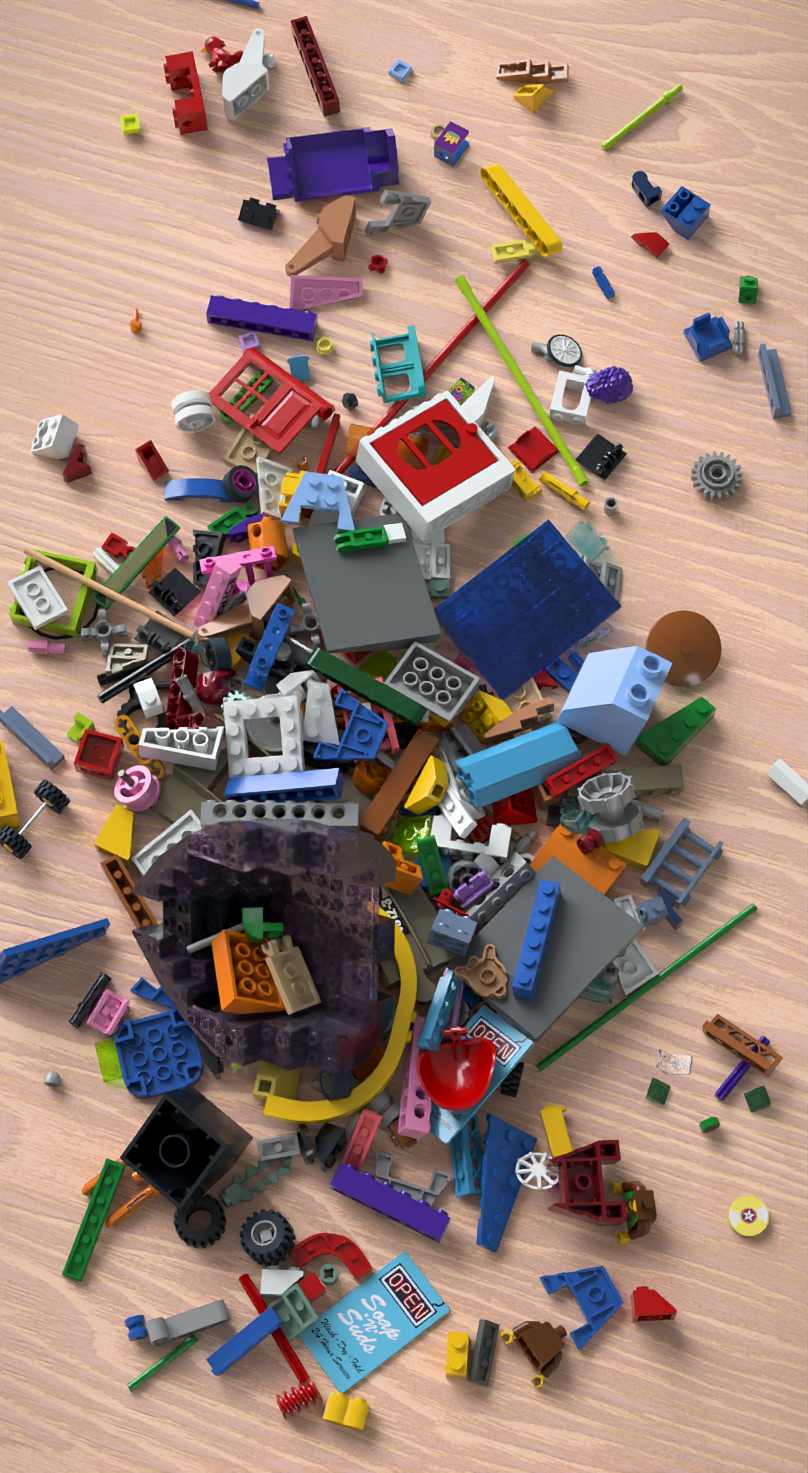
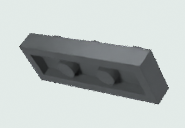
[468,1319,500,1387]

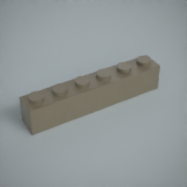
[566,764,684,804]

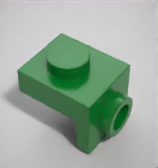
[738,275,758,304]

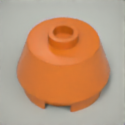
[353,759,391,795]

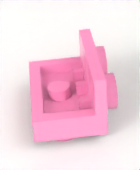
[86,989,131,1036]

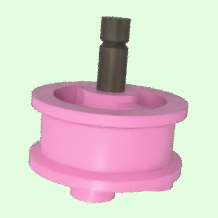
[114,766,161,812]

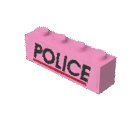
[193,556,242,628]

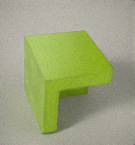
[67,712,95,745]

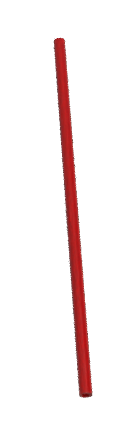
[333,259,530,474]

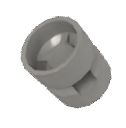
[367,1090,400,1129]

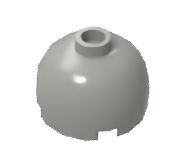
[447,859,483,893]

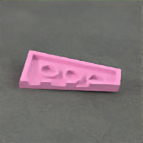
[289,275,363,310]

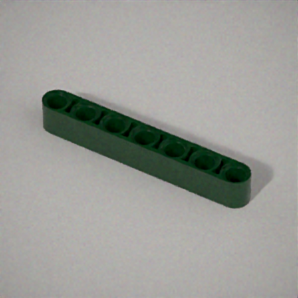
[305,647,427,727]

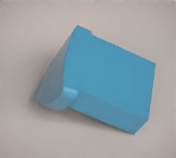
[287,355,310,380]

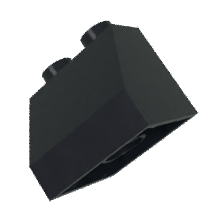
[120,1087,254,1210]

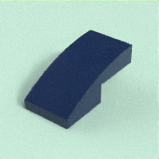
[658,887,683,931]

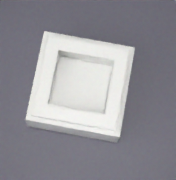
[384,523,406,544]

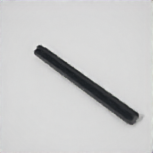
[97,638,194,703]

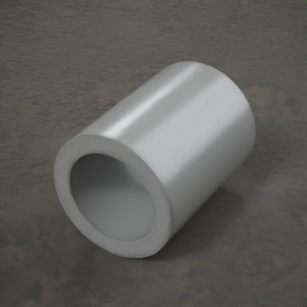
[604,497,618,516]

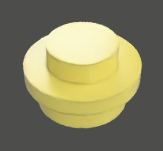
[316,337,334,355]

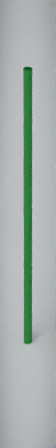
[536,903,757,1072]

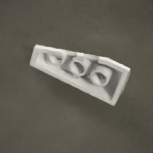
[438,746,485,819]

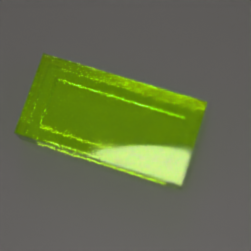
[94,1038,123,1082]

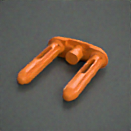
[81,1158,161,1228]

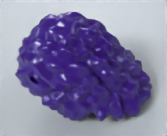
[585,366,634,405]

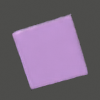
[238,331,261,353]

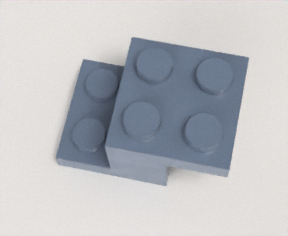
[428,909,477,957]

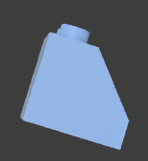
[556,646,672,756]

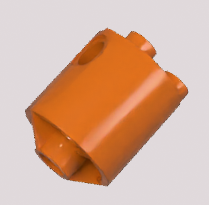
[247,517,289,572]

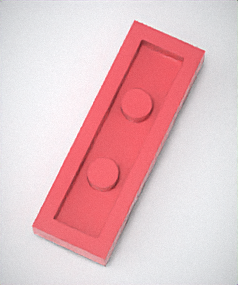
[342,1108,383,1172]

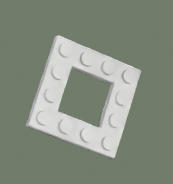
[223,695,305,778]

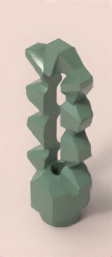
[219,1156,292,1207]

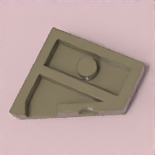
[105,643,149,676]

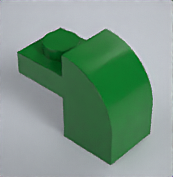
[242,908,283,945]

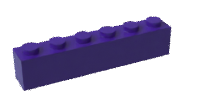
[206,295,318,342]
[329,1163,450,1243]

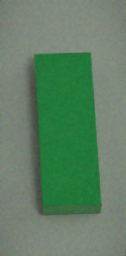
[416,835,449,896]

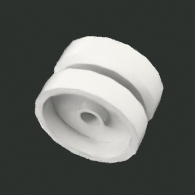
[171,390,216,433]

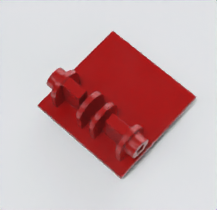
[433,889,470,917]

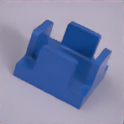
[683,313,733,362]

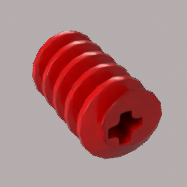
[276,1378,323,1420]

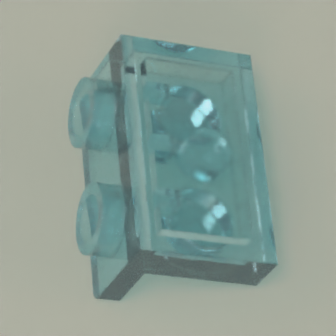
[565,520,610,561]

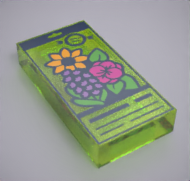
[449,377,475,405]

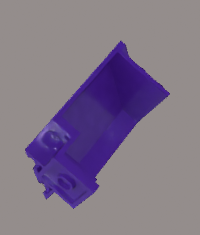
[267,127,399,202]

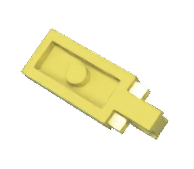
[490,239,539,264]

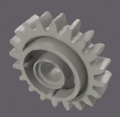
[691,451,743,501]

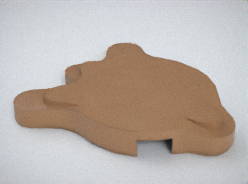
[453,944,508,999]

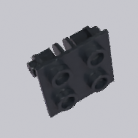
[575,433,627,480]
[148,568,201,617]

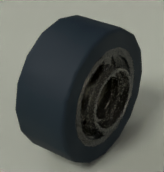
[205,637,232,671]

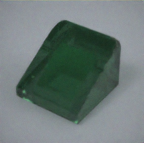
[645,1077,671,1105]
[744,1085,771,1113]

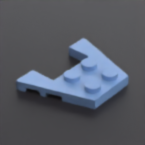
[281,471,355,533]

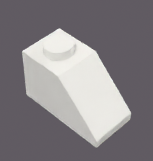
[133,678,164,719]

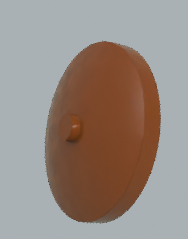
[645,610,722,687]

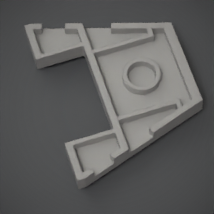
[365,190,431,236]
[376,1151,452,1222]

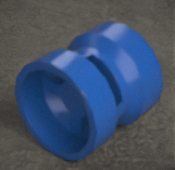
[124,1315,149,1341]

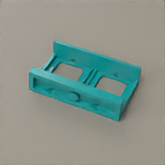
[369,325,427,403]

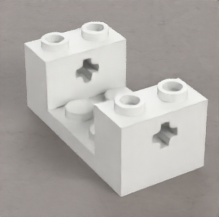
[430,814,512,867]

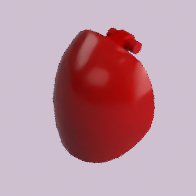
[416,1026,496,1111]

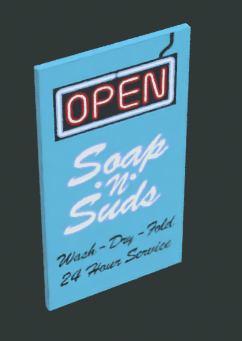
[399,1004,534,1145]
[298,1251,450,1393]

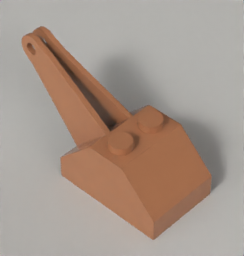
[285,195,356,277]
[198,575,295,642]

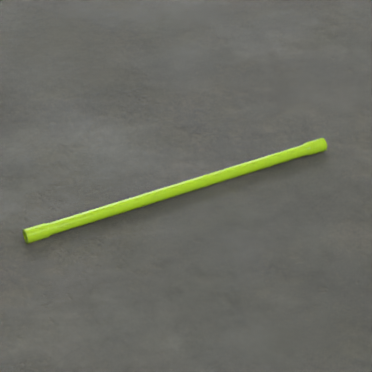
[455,275,589,487]

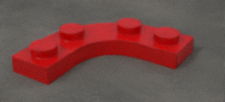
[290,1233,373,1280]

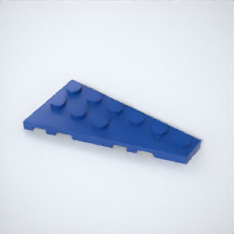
[476,1114,537,1253]

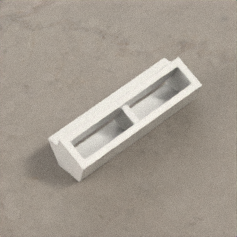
[766,759,808,805]

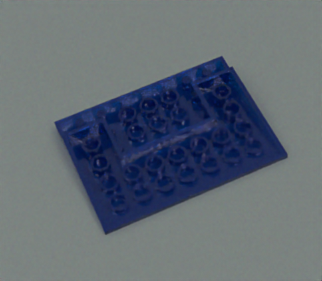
[434,519,622,700]

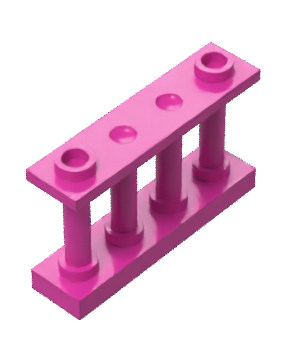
[199,546,279,600]

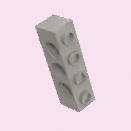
[459,852,536,928]

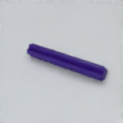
[715,1036,770,1101]

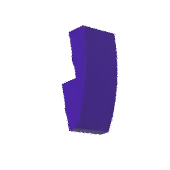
[228,514,263,543]

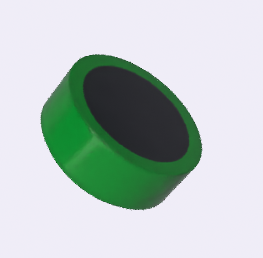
[699,1117,721,1133]

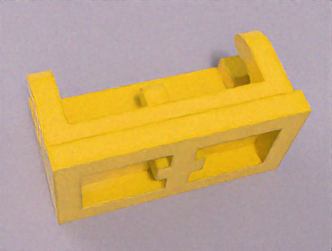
[511,459,542,502]

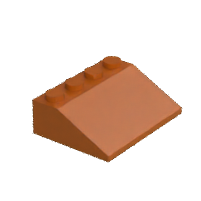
[530,820,627,896]
[211,929,286,1014]

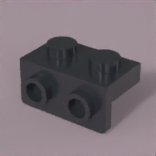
[238,197,280,231]

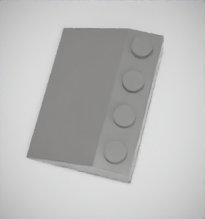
[384,641,480,723]

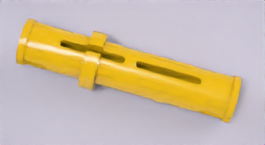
[539,471,590,511]

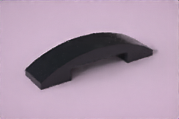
[235,636,311,680]

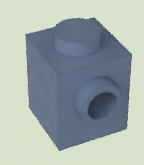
[635,897,669,927]

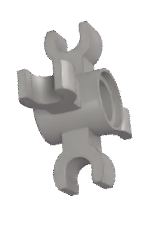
[289,603,321,648]
[81,609,128,656]

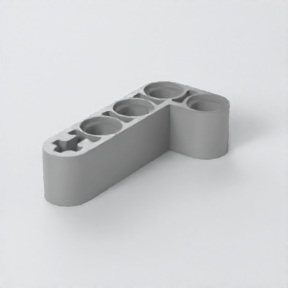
[145,1300,230,1347]

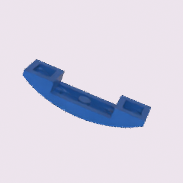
[164,478,239,503]

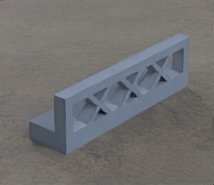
[758,344,792,419]
[0,706,65,770]

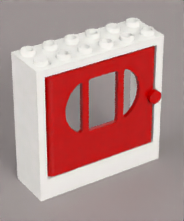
[356,390,516,542]

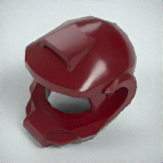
[196,669,236,706]

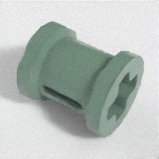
[320,1264,338,1286]

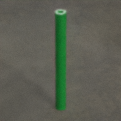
[127,1334,199,1392]

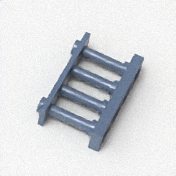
[640,817,723,910]

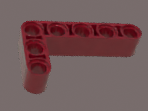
[164,647,218,730]

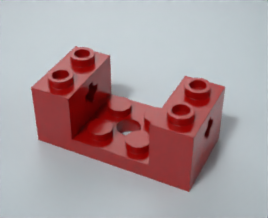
[163,51,208,135]

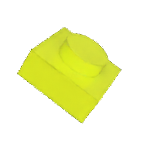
[120,113,141,135]

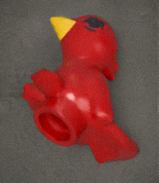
[201,36,244,73]

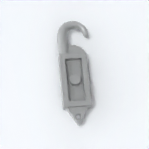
[439,730,467,789]

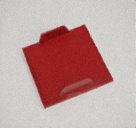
[508,426,559,473]

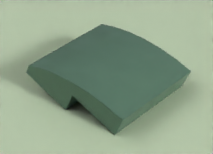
[267,1283,320,1341]

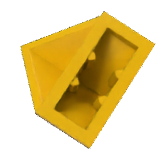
[513,85,556,112]

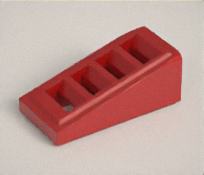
[456,814,496,844]

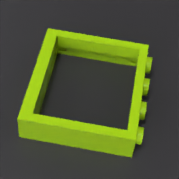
[9,549,98,637]

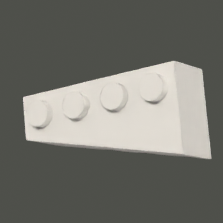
[139,726,224,771]

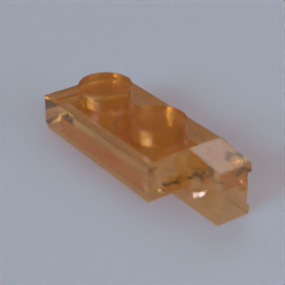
[142,548,164,589]

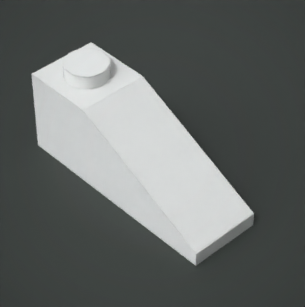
[461,376,495,427]

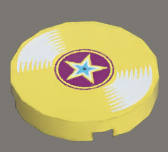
[728,1196,769,1237]

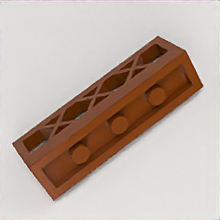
[702,1013,783,1077]

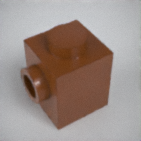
[388,1119,418,1149]

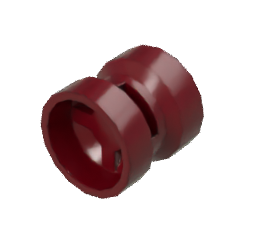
[576,829,604,855]

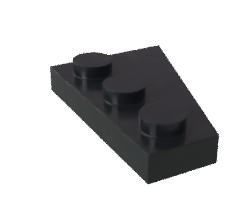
[193,530,226,587]

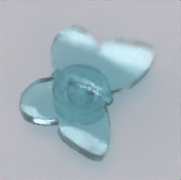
[184,630,209,668]

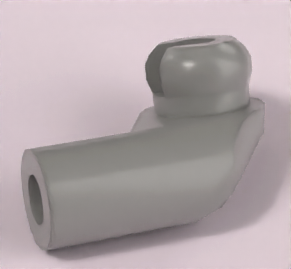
[531,342,552,361]
[484,421,497,442]

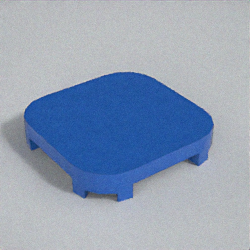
[114,1009,203,1099]

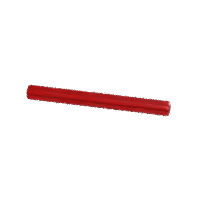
[239,1273,310,1383]

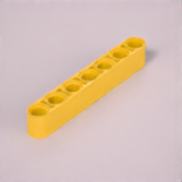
[480,163,563,257]

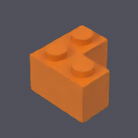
[382,841,423,895]

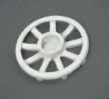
[516,1152,559,1190]

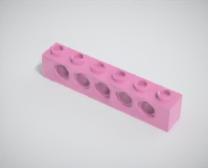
[398,1016,433,1140]

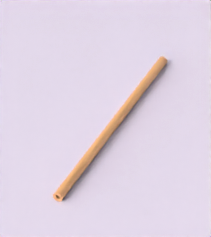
[23,547,194,639]

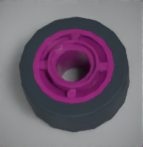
[222,465,259,503]

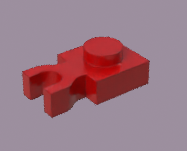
[101,532,136,560]

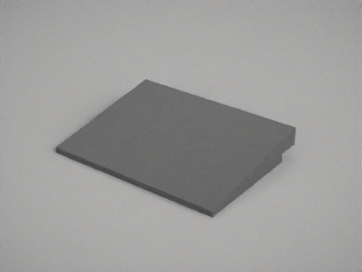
[292,513,441,653]
[447,856,644,1043]

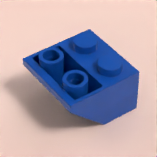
[661,186,711,240]

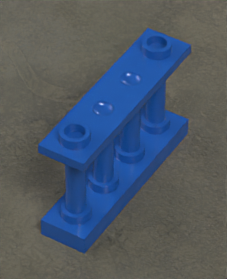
[243,603,295,692]

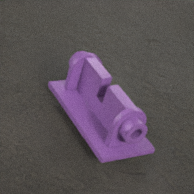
[453,870,494,909]

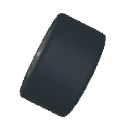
[319,1063,352,1101]

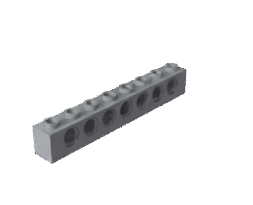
[200,800,359,831]

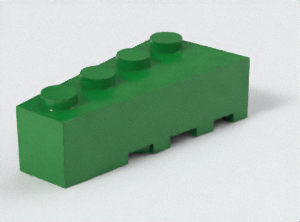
[635,696,716,766]

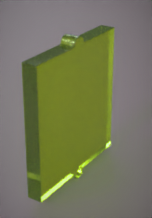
[359,650,398,684]

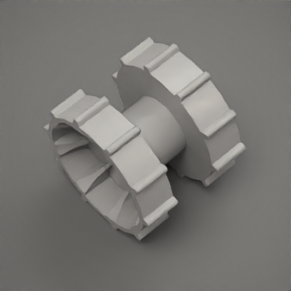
[577,772,644,843]

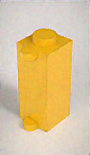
[540,1105,576,1158]

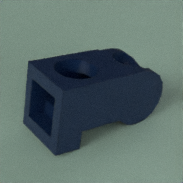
[632,171,662,207]

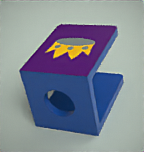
[434,121,469,167]

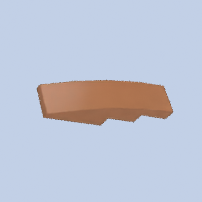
[495,59,569,83]
[484,696,554,746]

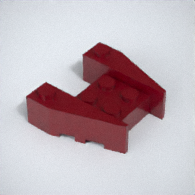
[544,1140,627,1226]

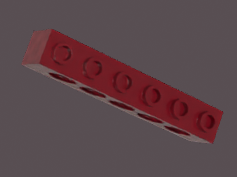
[291,16,340,117]

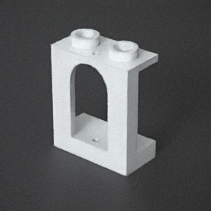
[549,371,591,425]

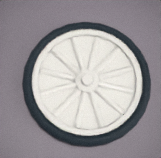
[547,334,582,367]

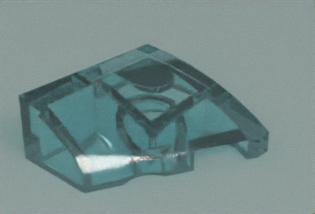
[560,798,596,835]

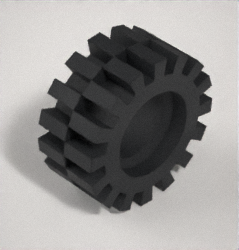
[500,1061,524,1098]

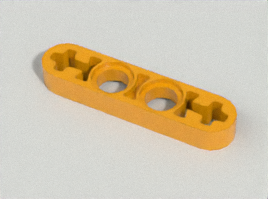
[114,715,165,779]

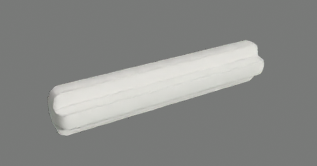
[92,548,136,590]

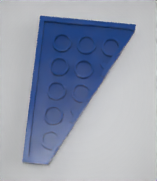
[0,918,111,984]

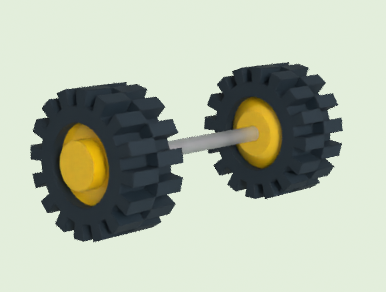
[0,779,71,859]

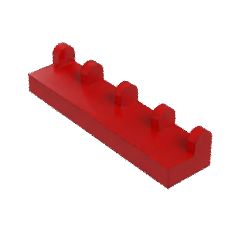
[544,744,619,799]

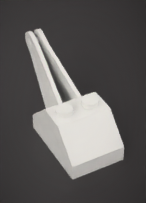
[222,28,270,122]

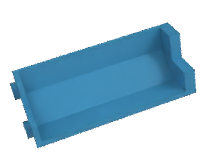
[455,722,582,808]

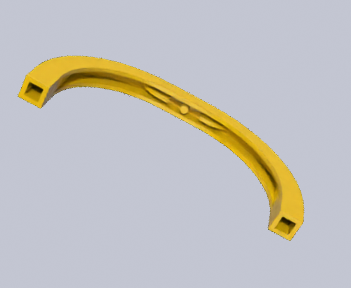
[263,898,417,1125]

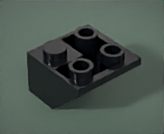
[315,1123,347,1172]

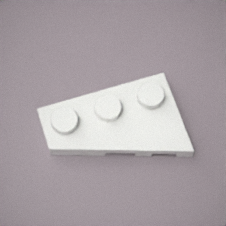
[256,456,292,520]

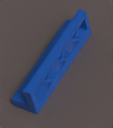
[206,1306,284,1376]

